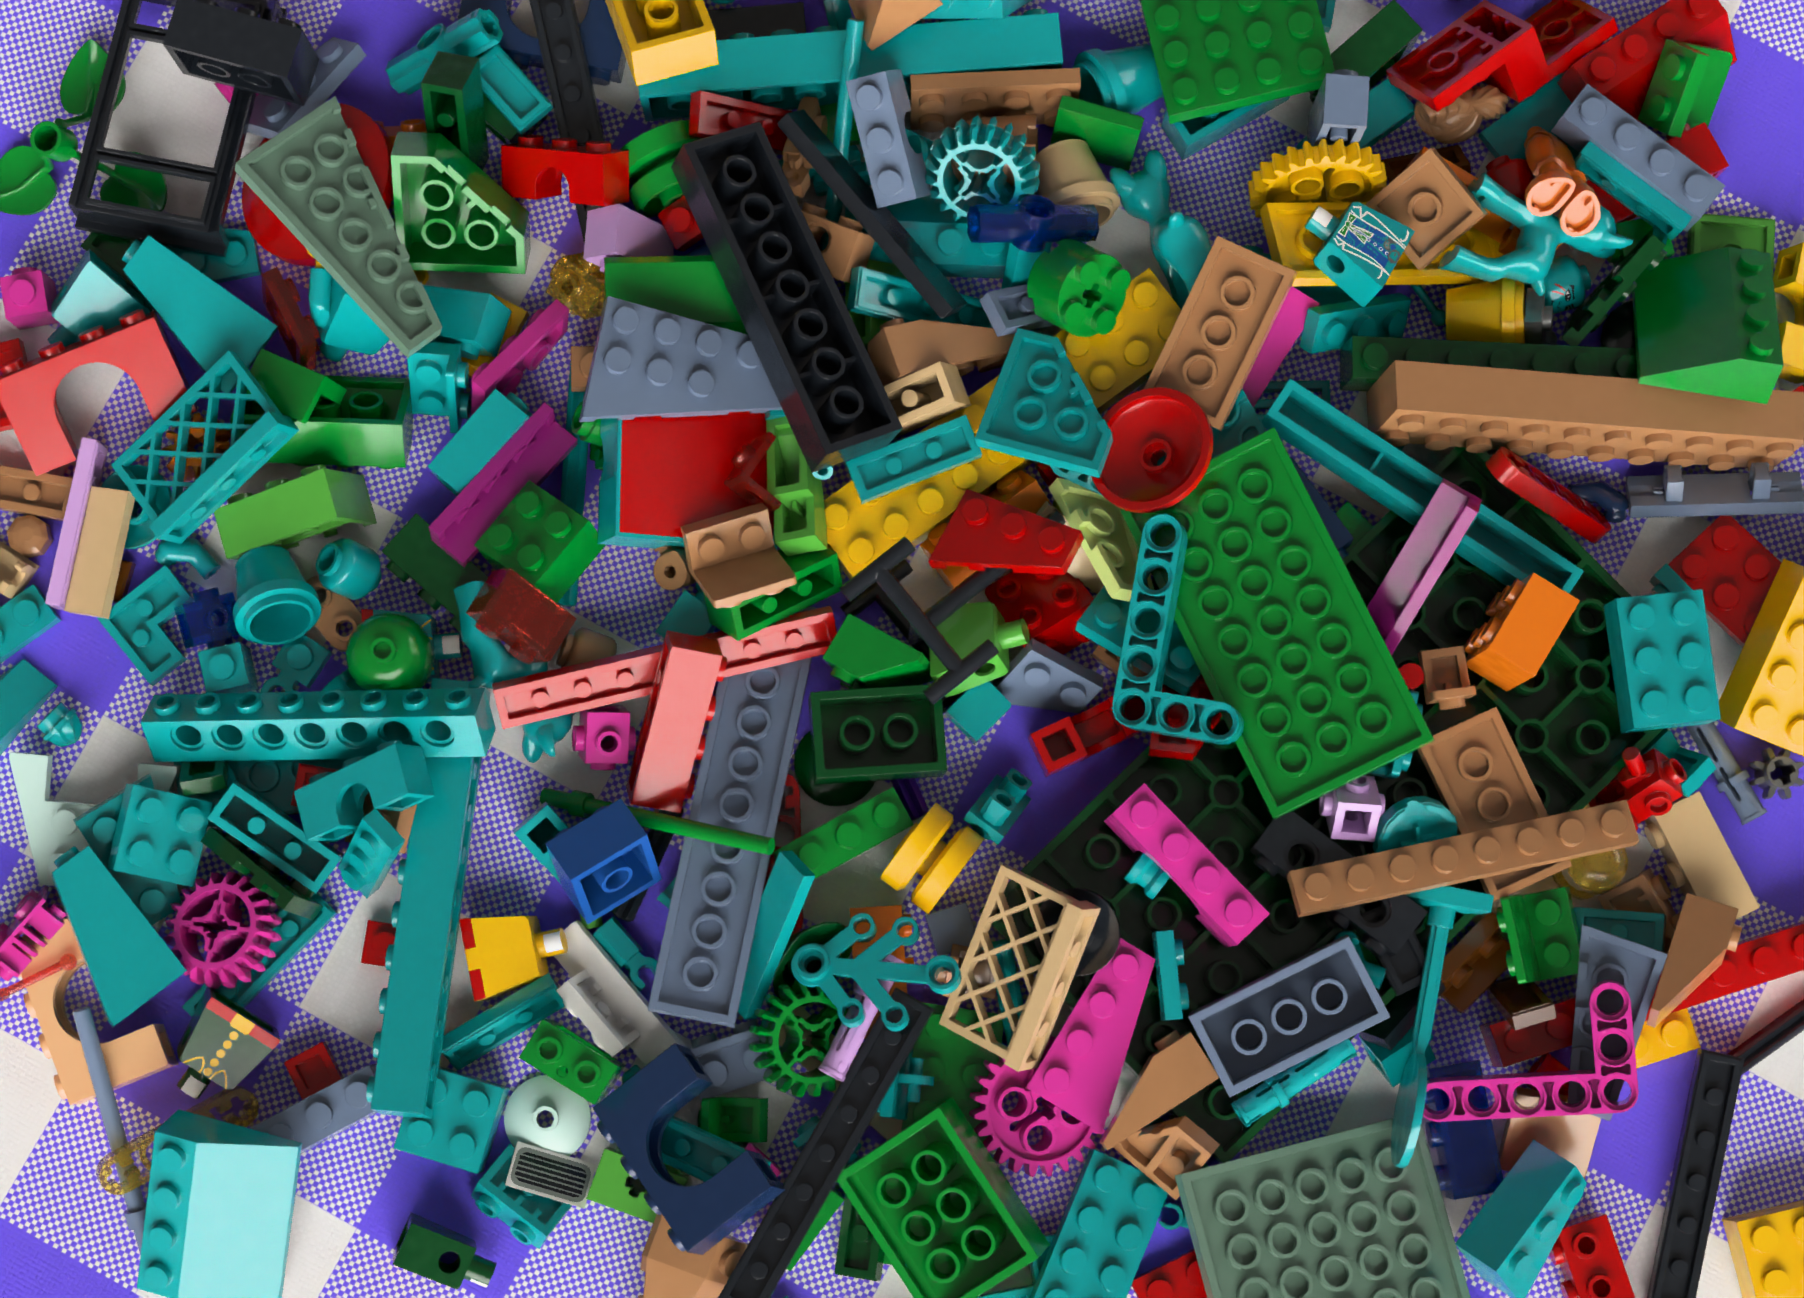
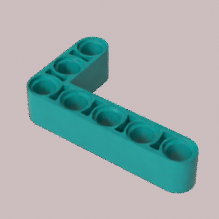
[1112,514,1244,745]

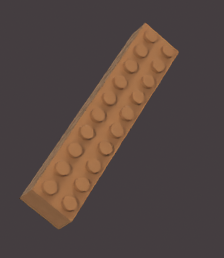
[1366,360,1804,472]

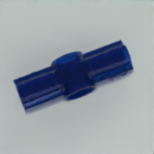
[966,194,1099,253]

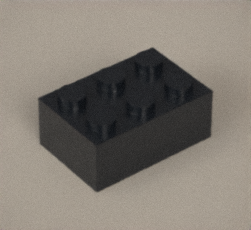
[163,0,319,106]

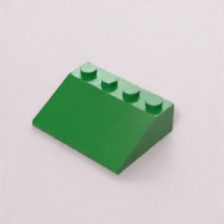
[1632,247,1784,404]
[837,1097,1050,1298]

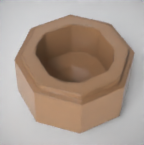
[7,514,53,558]

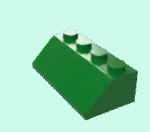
[604,255,748,335]
[230,375,413,469]

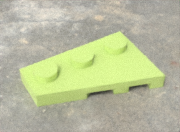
[1048,477,1154,602]

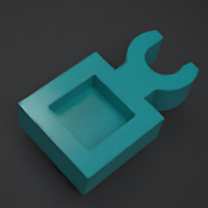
[261,635,333,693]

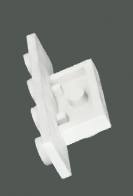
[554,920,686,1065]

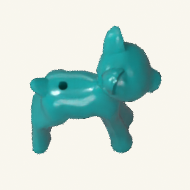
[1109,150,1212,310]
[1438,172,1633,296]
[453,581,577,763]

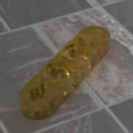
[96,1086,259,1195]

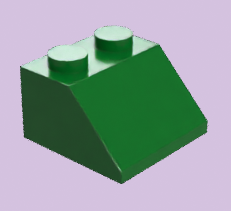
[823,614,934,690]

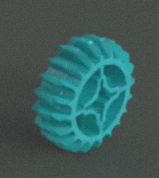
[925,115,1041,230]

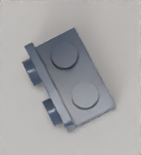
[690,1019,767,1101]

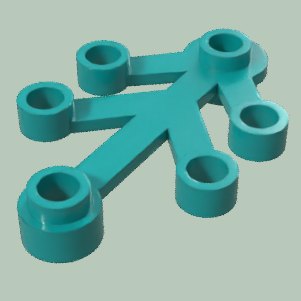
[791,913,962,1032]

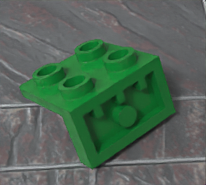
[1497,887,1580,984]

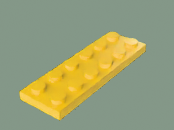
[1259,202,1503,286]

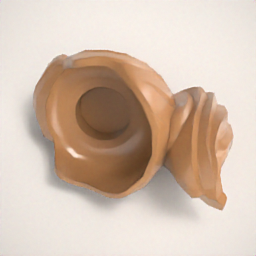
[1414,85,1509,144]

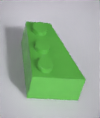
[214,465,377,560]

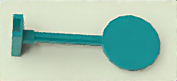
[1391,886,1494,1168]

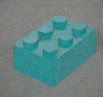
[1604,589,1721,733]

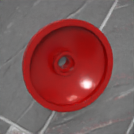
[1091,387,1213,513]

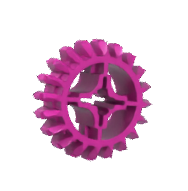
[163,872,283,989]

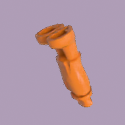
[1524,126,1600,237]

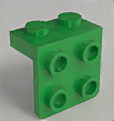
[1638,39,1733,138]

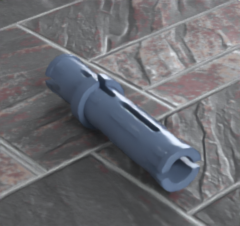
[1686,722,1767,825]

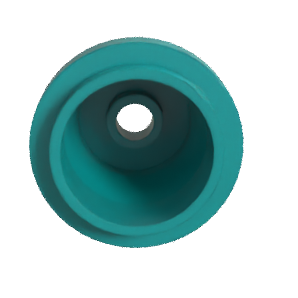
[1073,44,1163,114]
[232,545,321,645]

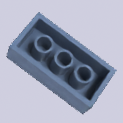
[1188,934,1390,1098]

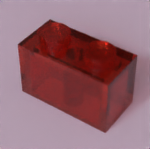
[466,568,577,664]

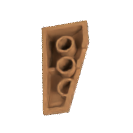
[638,1214,748,1298]

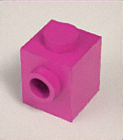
[0,267,59,330]

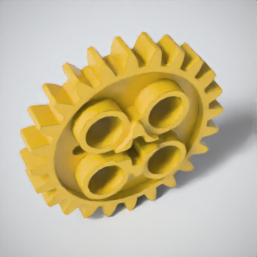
[1248,139,1387,218]

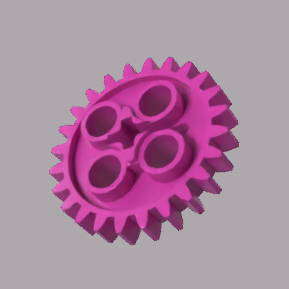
[969,1035,1110,1177]

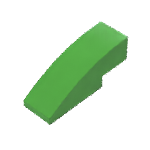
[766,416,827,556]

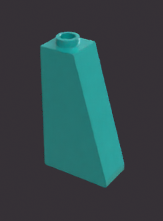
[122,235,277,393]
[51,846,187,1027]

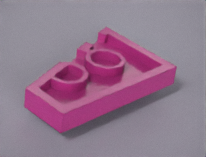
[471,299,569,416]

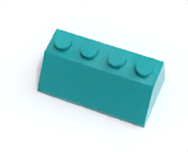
[845,195,1014,279]

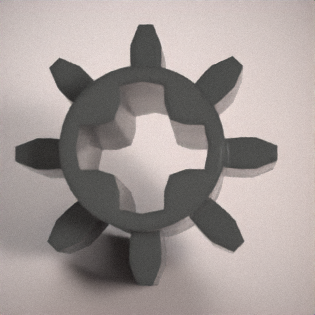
[1748,748,1804,800]

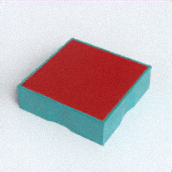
[598,411,777,549]

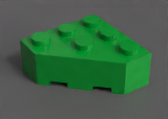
[391,131,531,274]

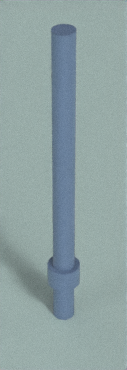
[72,1006,147,1255]

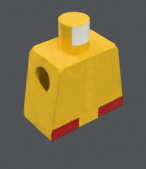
[459,916,568,1001]

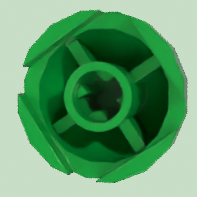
[346,613,435,690]

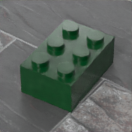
[808,685,947,785]

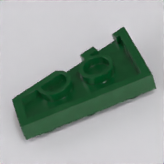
[1562,225,1668,346]
[201,827,323,920]

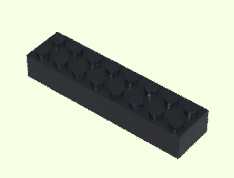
[671,122,903,473]

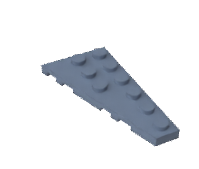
[579,296,783,422]

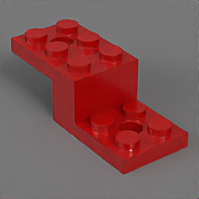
[1386,0,1619,112]

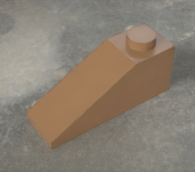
[1646,893,1743,1028]
[1100,1030,1219,1150]

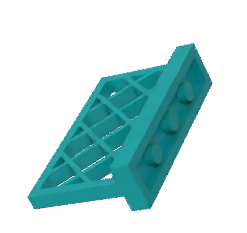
[111,350,300,544]

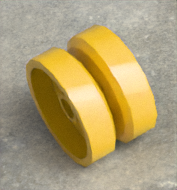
[880,803,985,915]

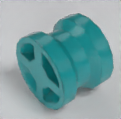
[1124,852,1170,900]

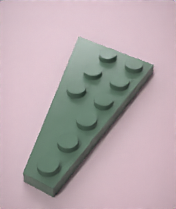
[235,96,442,358]

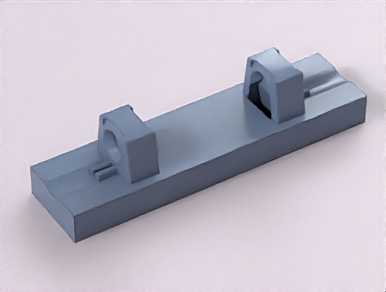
[1625,462,1804,518]

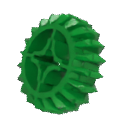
[748,979,864,1098]

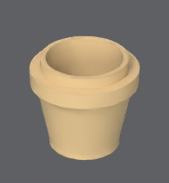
[1036,139,1120,236]

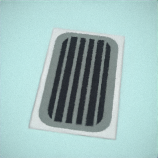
[505,1141,596,1209]

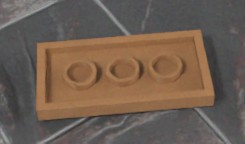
[910,68,1081,133]
[1144,236,1297,431]
[1417,707,1572,902]

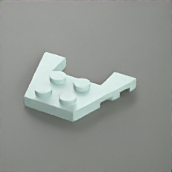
[9,752,181,886]

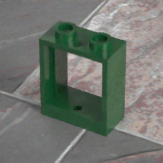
[1309,0,1423,103]

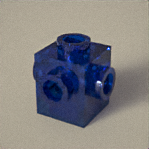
[174,587,240,649]

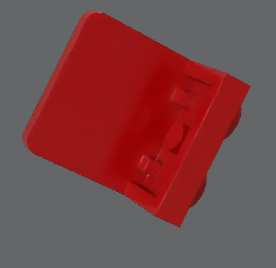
[985,571,1094,655]

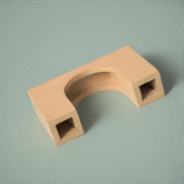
[13,918,178,1105]

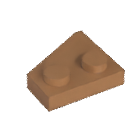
[1113,1116,1220,1200]

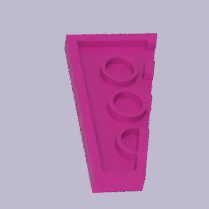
[1026,938,1156,1134]

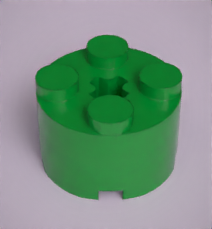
[1027,239,1131,337]

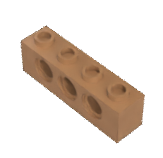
[801,202,875,283]

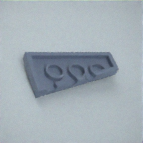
[1567,924,1668,1121]

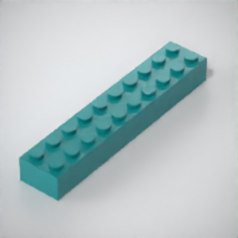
[638,9,1063,122]

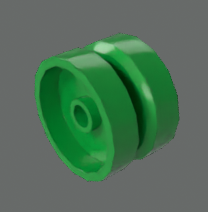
[620,120,703,218]

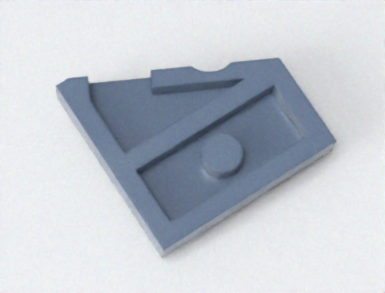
[992,638,1104,713]

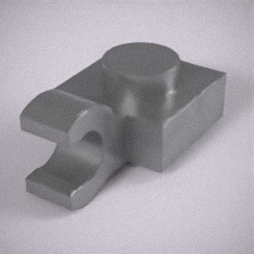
[1524,288,1557,345]

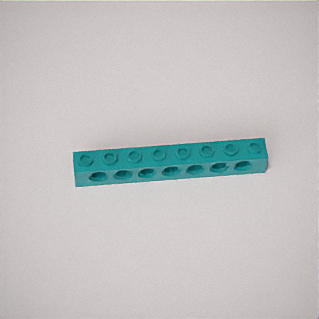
[140,687,496,762]

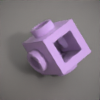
[1319,775,1385,842]

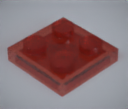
[261,267,320,370]

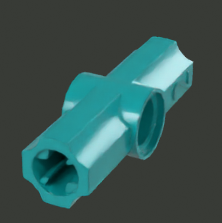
[385,8,503,95]

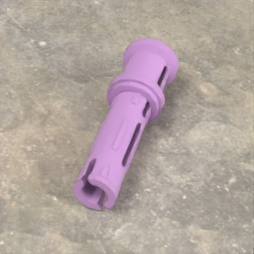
[818,954,904,1082]

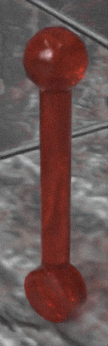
[0,953,77,1002]

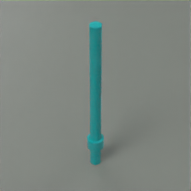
[821,18,865,251]

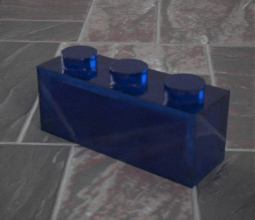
[1425,1059,1503,1200]

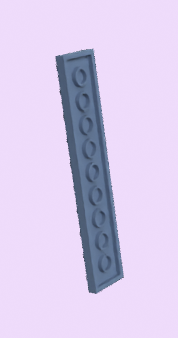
[648,606,817,1028]

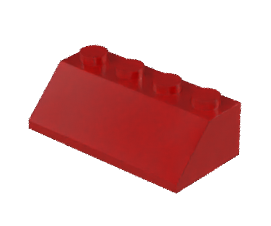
[1557,0,1737,124]

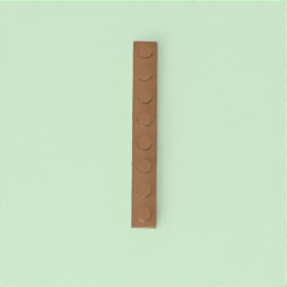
[1287,800,1640,918]

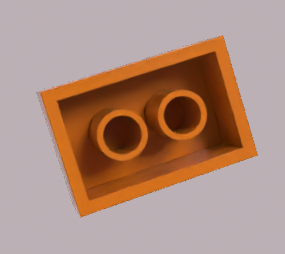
[1464,572,1580,692]

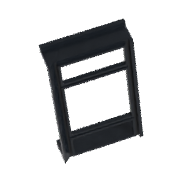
[68,0,287,257]

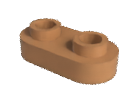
[306,576,362,652]

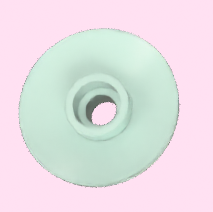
[504,1075,591,1156]

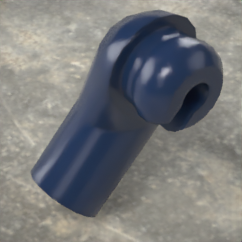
[1567,482,1629,523]

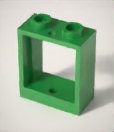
[519,1019,627,1105]

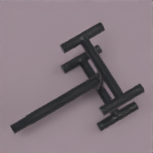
[839,509,1066,709]

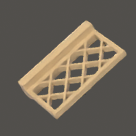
[939,864,1101,1072]

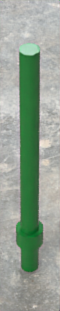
[540,788,775,855]

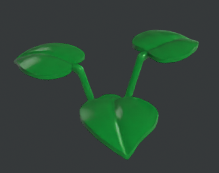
[0,39,167,216]

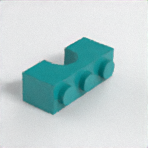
[294,740,435,843]

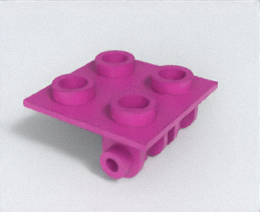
[0,885,66,981]

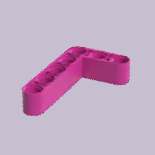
[1423,979,1639,1122]

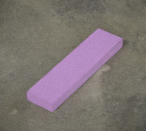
[45,437,108,611]

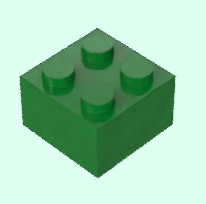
[474,480,606,609]

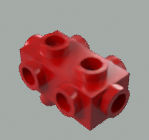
[1589,747,1687,831]

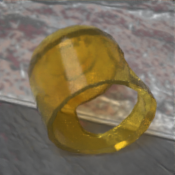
[1552,848,1628,900]

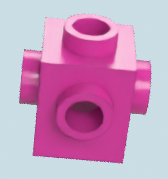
[572,705,636,770]

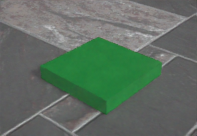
[1050,95,1144,171]

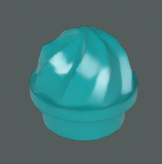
[36,702,83,747]

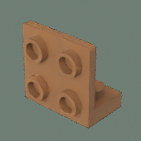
[681,502,797,608]

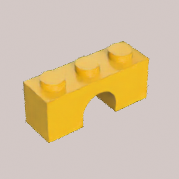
[1773,242,1804,384]

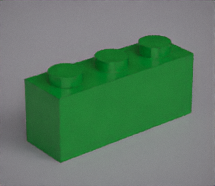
[704,547,842,641]
[772,787,914,879]

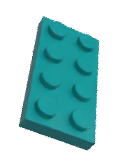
[1029,1149,1168,1298]

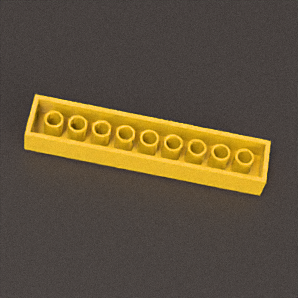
[824,268,1181,580]

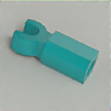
[592,916,658,991]

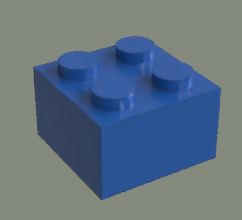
[545,798,662,924]

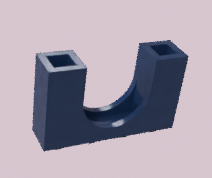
[457,0,626,86]
[593,1043,785,1255]

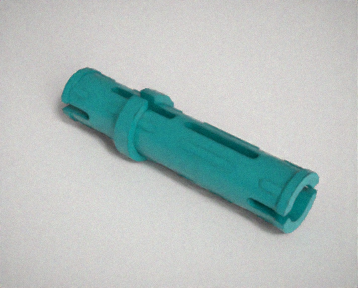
[1231,1039,1357,1127]

